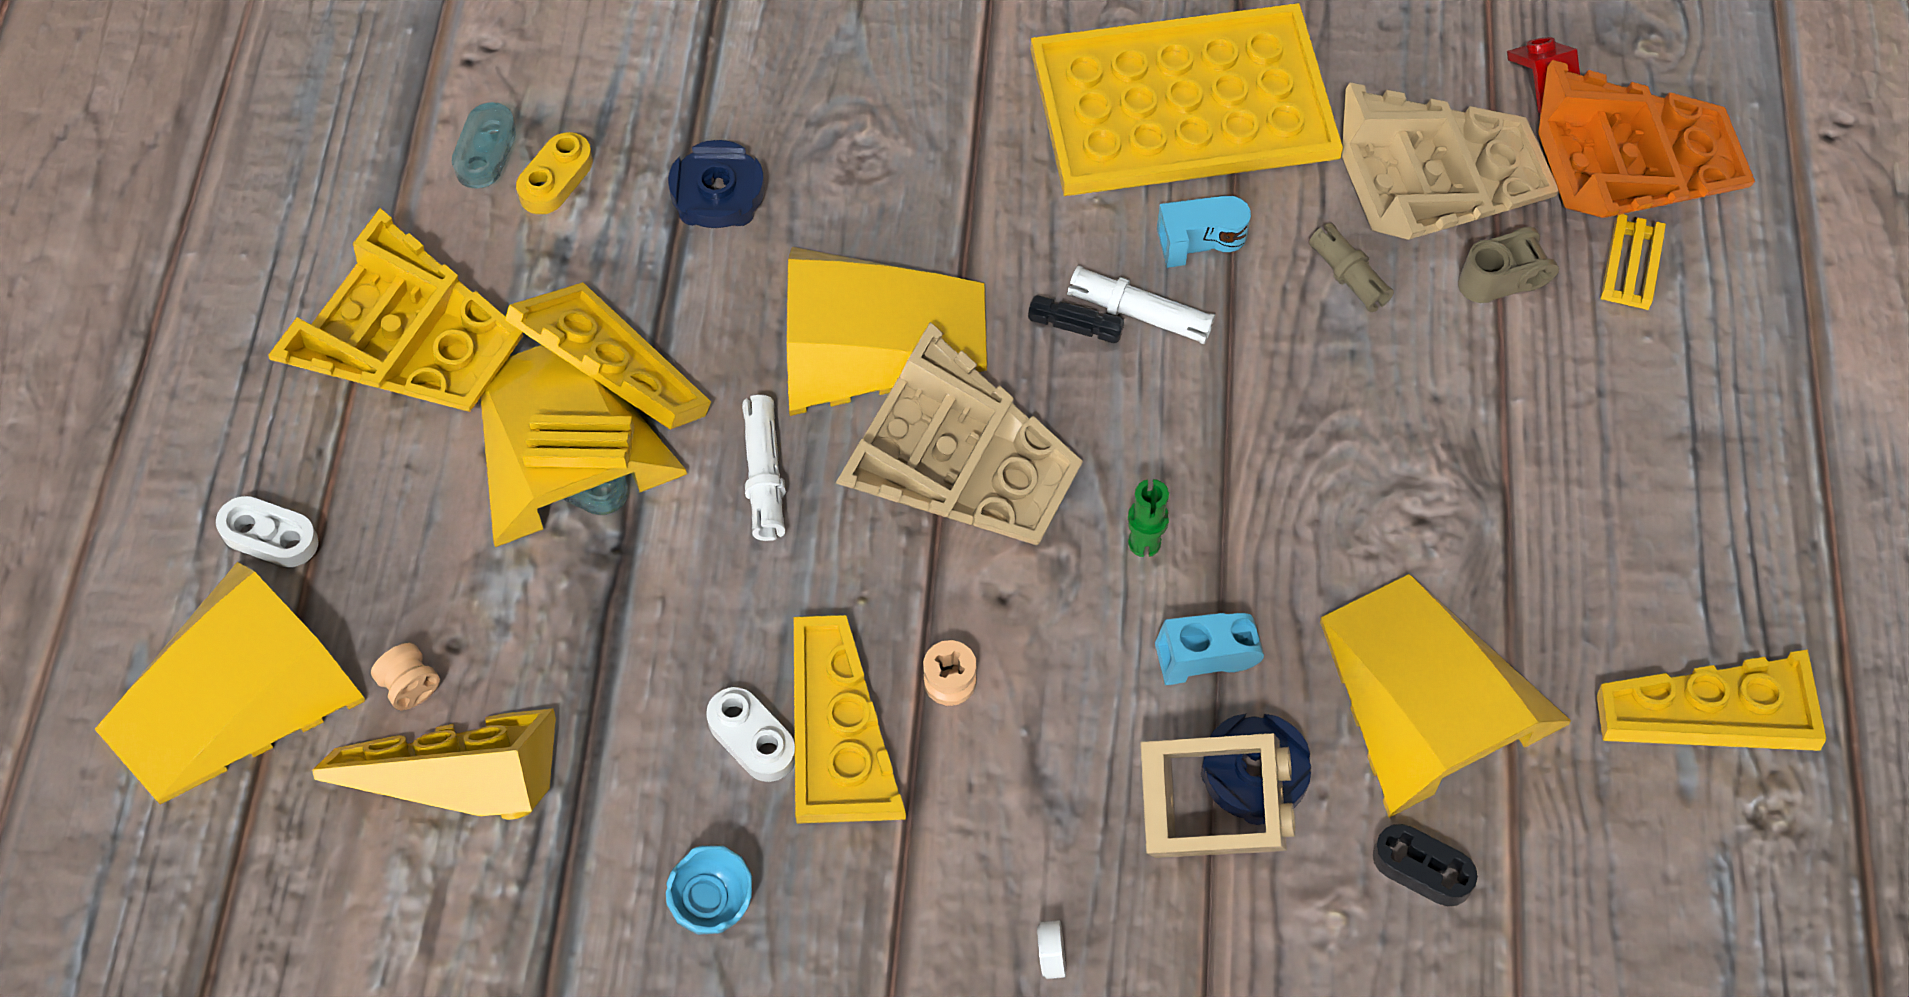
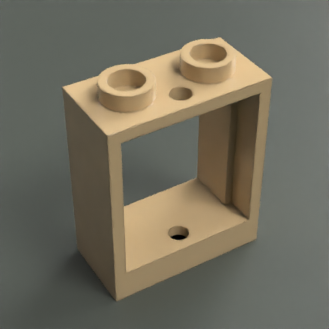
[1141,733,1296,858]

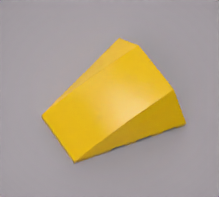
[268,208,523,412]
[787,247,987,416]
[481,345,687,548]
[95,562,366,805]
[1320,574,1571,818]

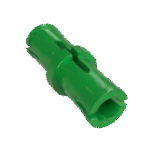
[1127,479,1169,557]

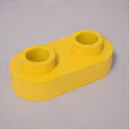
[516,132,593,214]

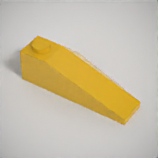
[312,708,556,820]

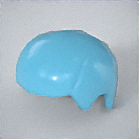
[665,846,752,935]

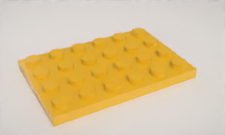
[1030,3,1343,196]

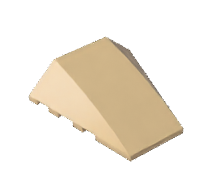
[1342,82,1559,240]
[836,322,1083,545]

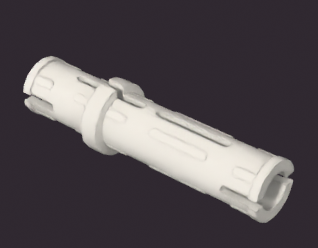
[1067,265,1216,345]
[742,395,786,541]

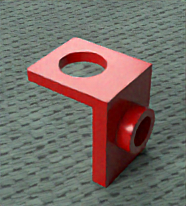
[1507,37,1580,113]

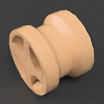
[923,640,976,706]
[371,643,440,711]

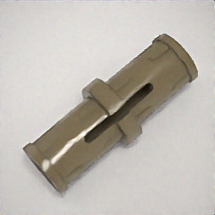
[1309,223,1394,312]

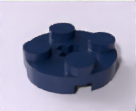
[668,140,765,228]
[1201,713,1311,825]

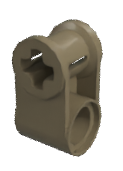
[1458,227,1559,303]

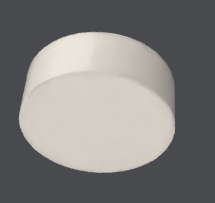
[1037,920,1066,979]

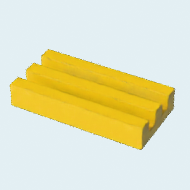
[1600,214,1666,310]
[522,415,634,469]

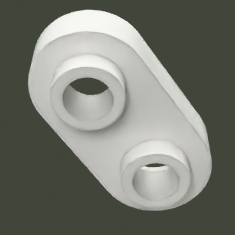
[216,496,318,567]
[706,687,795,782]

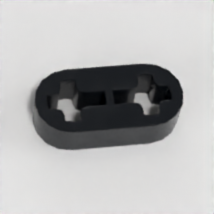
[1373,824,1478,907]

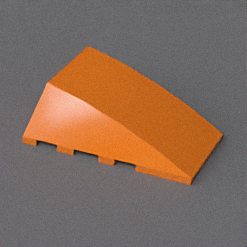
[1538,60,1755,218]

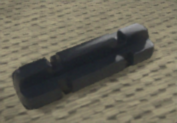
[1028,295,1124,343]

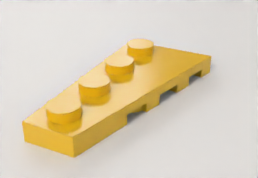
[505,282,711,430]
[794,615,906,824]
[1596,649,1827,751]

